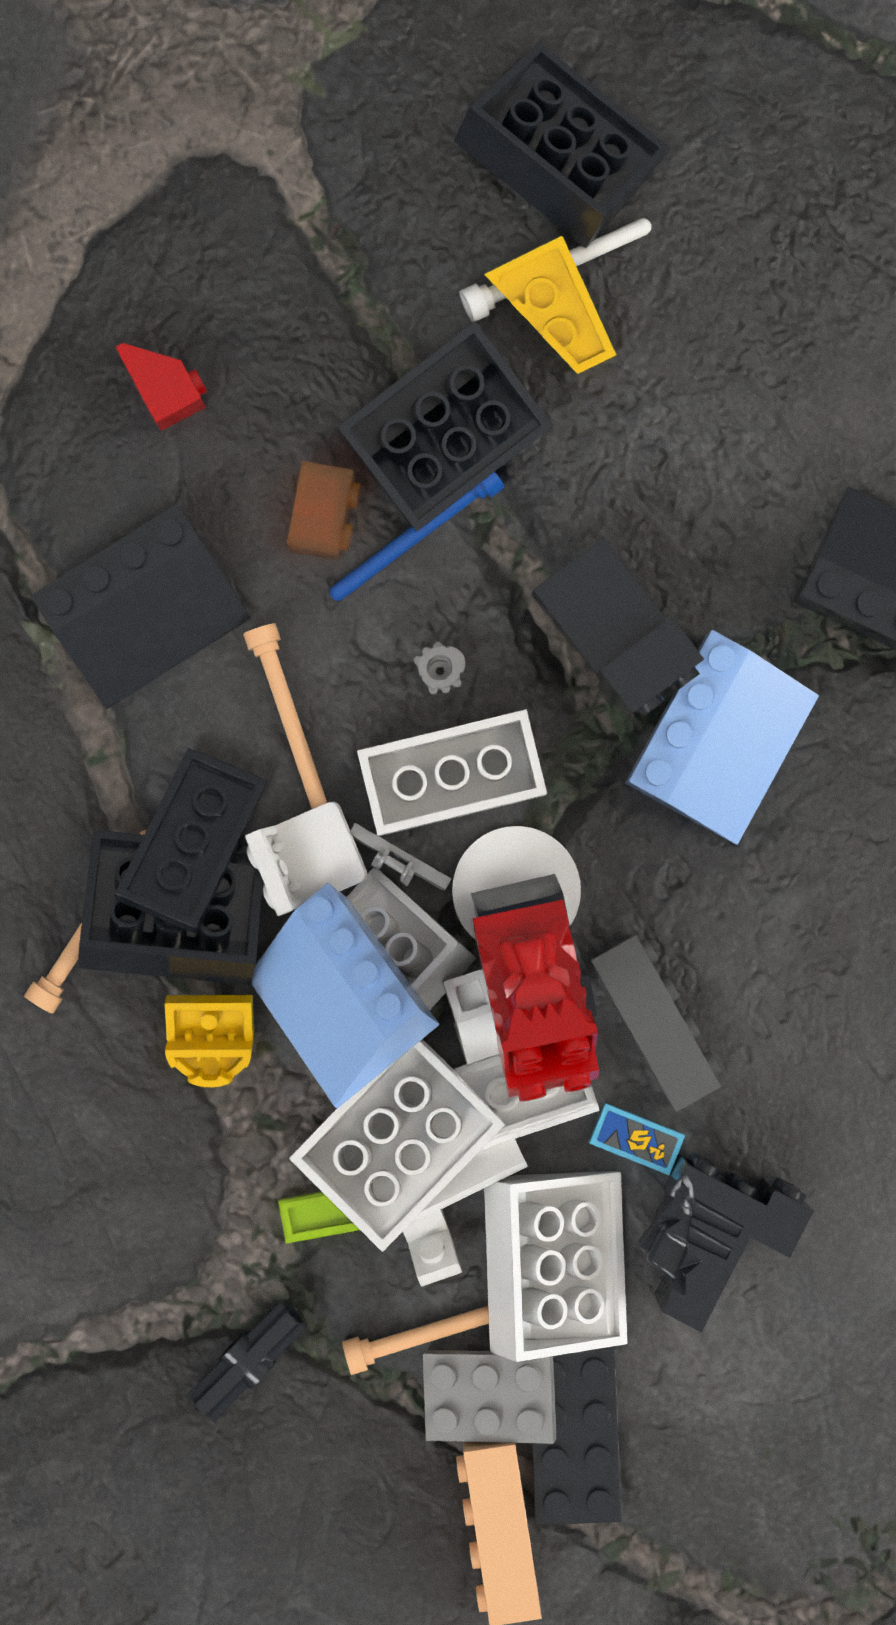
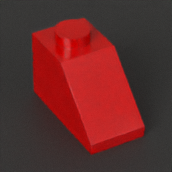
[116,343,207,431]

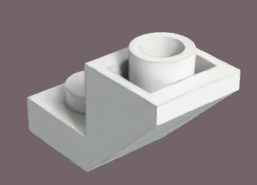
[442,969,499,1064]
[403,1209,462,1287]

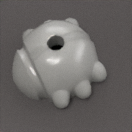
[414,642,466,695]

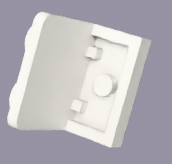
[245,802,367,916]

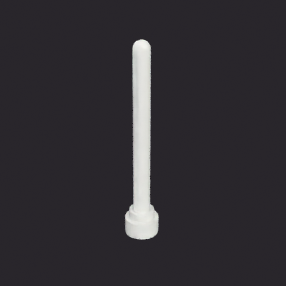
[459,218,651,322]

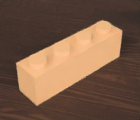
[456,1442,542,1625]

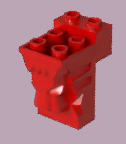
[473,899,599,1101]

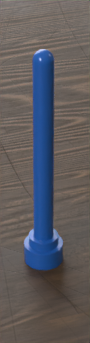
[330,472,505,601]

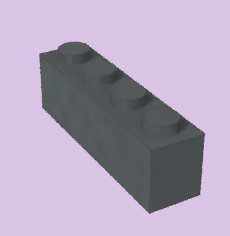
[588,934,722,1112]

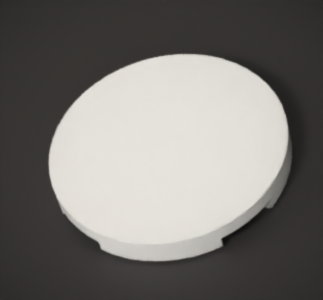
[452,826,581,940]

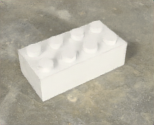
[357,709,547,836]

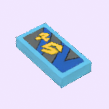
[589,1102,685,1176]

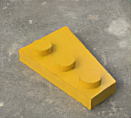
[484,236,616,374]

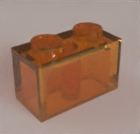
[286,461,361,561]

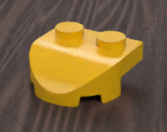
[165,995,254,1087]

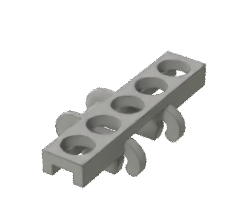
[350,823,451,891]

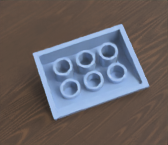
[625,630,819,845]
[252,883,440,1108]

